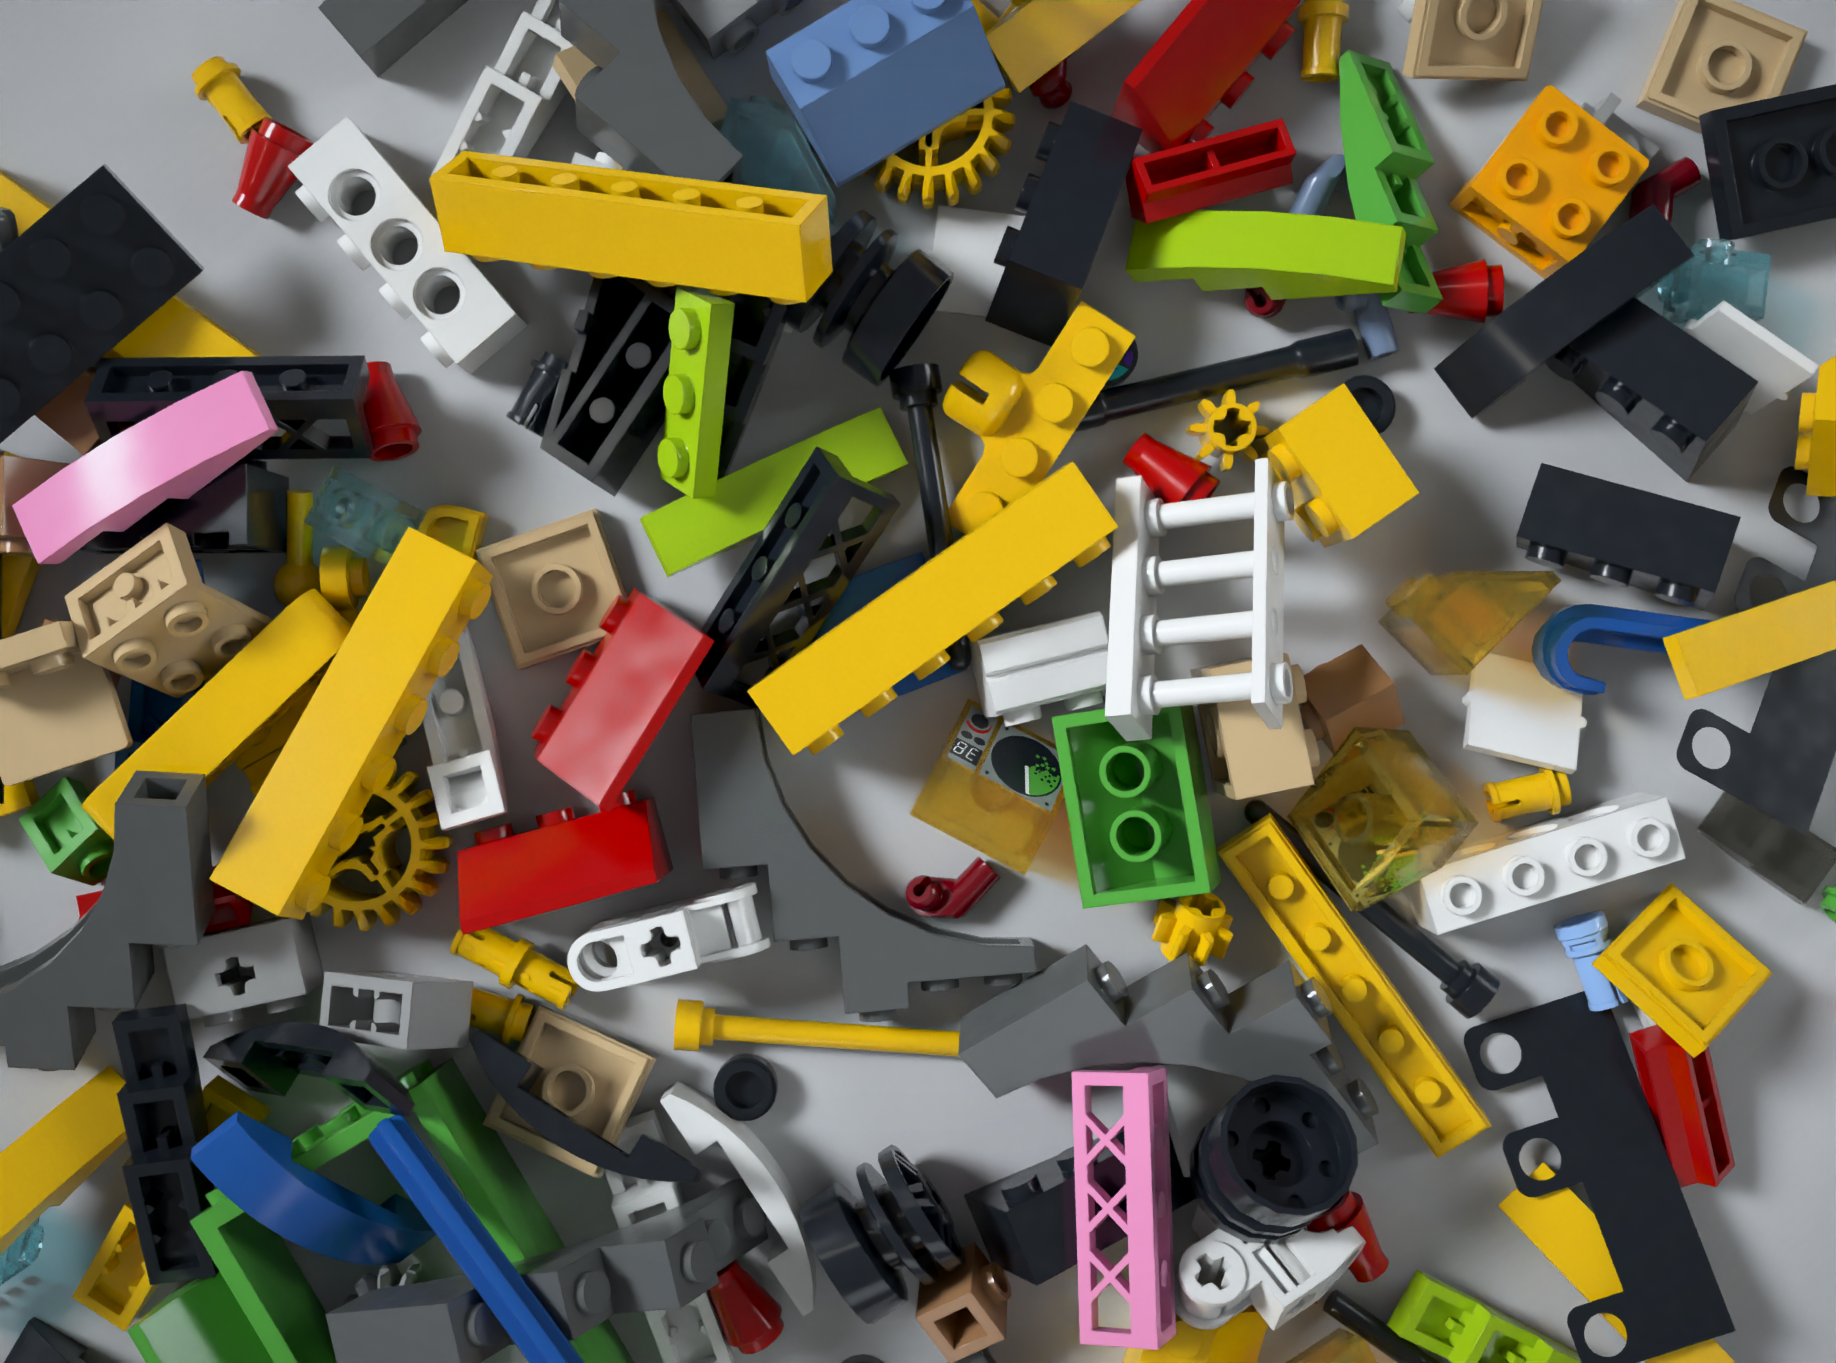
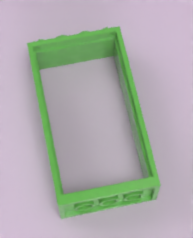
[190,1058,635,1363]

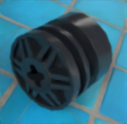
[786,209,954,387]
[1190,1075,1358,1244]
[799,1144,965,1324]

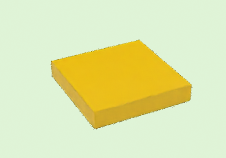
[1591,883,1773,1058]

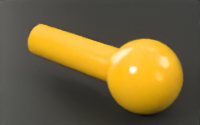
[273,489,322,607]

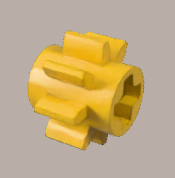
[1186,389,1270,472]
[1152,893,1234,967]

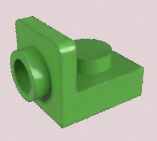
[19,776,114,886]

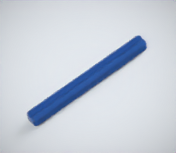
[369,1115,585,1363]

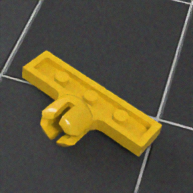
[942,300,1136,535]

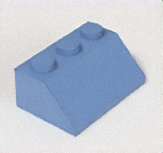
[765,0,1005,188]

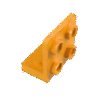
[1448,85,1649,279]

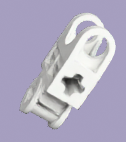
[567,882,771,992]
[1174,1174,1366,1331]

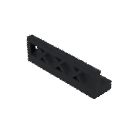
[84,355,374,460]
[695,446,901,709]

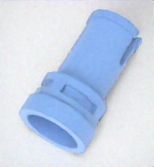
[1554,911,1630,1011]

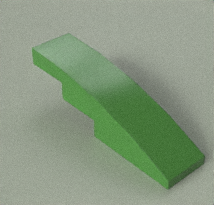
[1339,50,1443,314]

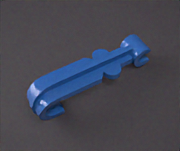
[1531,604,1713,695]

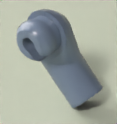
[1289,154,1350,216]
[1334,293,1400,361]

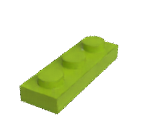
[657,286,735,499]

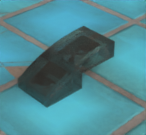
[1696,791,1836,905]

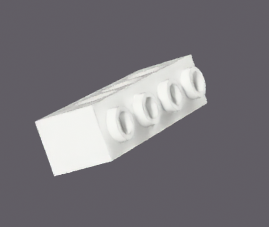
[288,116,528,374]
[1404,792,1686,935]

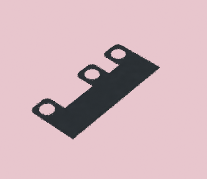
[1676,466,1836,836]
[1464,991,1736,1363]

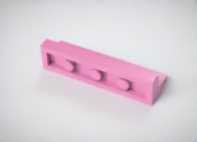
[1072,1066,1176,1350]

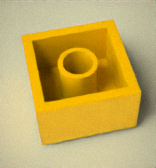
[1254,383,1419,548]

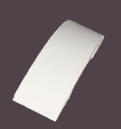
[423,625,508,831]
[660,1081,816,1317]

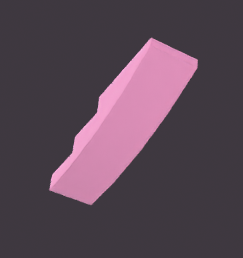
[12,371,279,564]

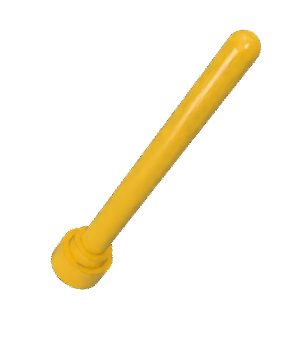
[673,999,960,1057]

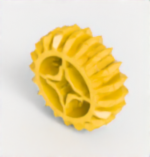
[860,68,1015,210]
[310,763,454,931]

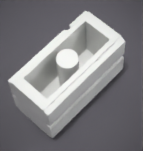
[969,611,1108,727]

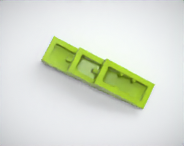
[1125,210,1406,300]
[640,407,908,578]
[1387,1269,1581,1363]

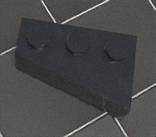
[985,101,1143,347]
[540,276,675,497]
[1545,298,1758,482]
[78,460,289,554]
[1516,463,1741,610]
[964,1125,1197,1286]

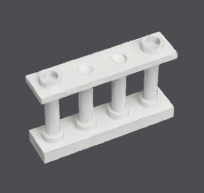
[1105,458,1294,741]

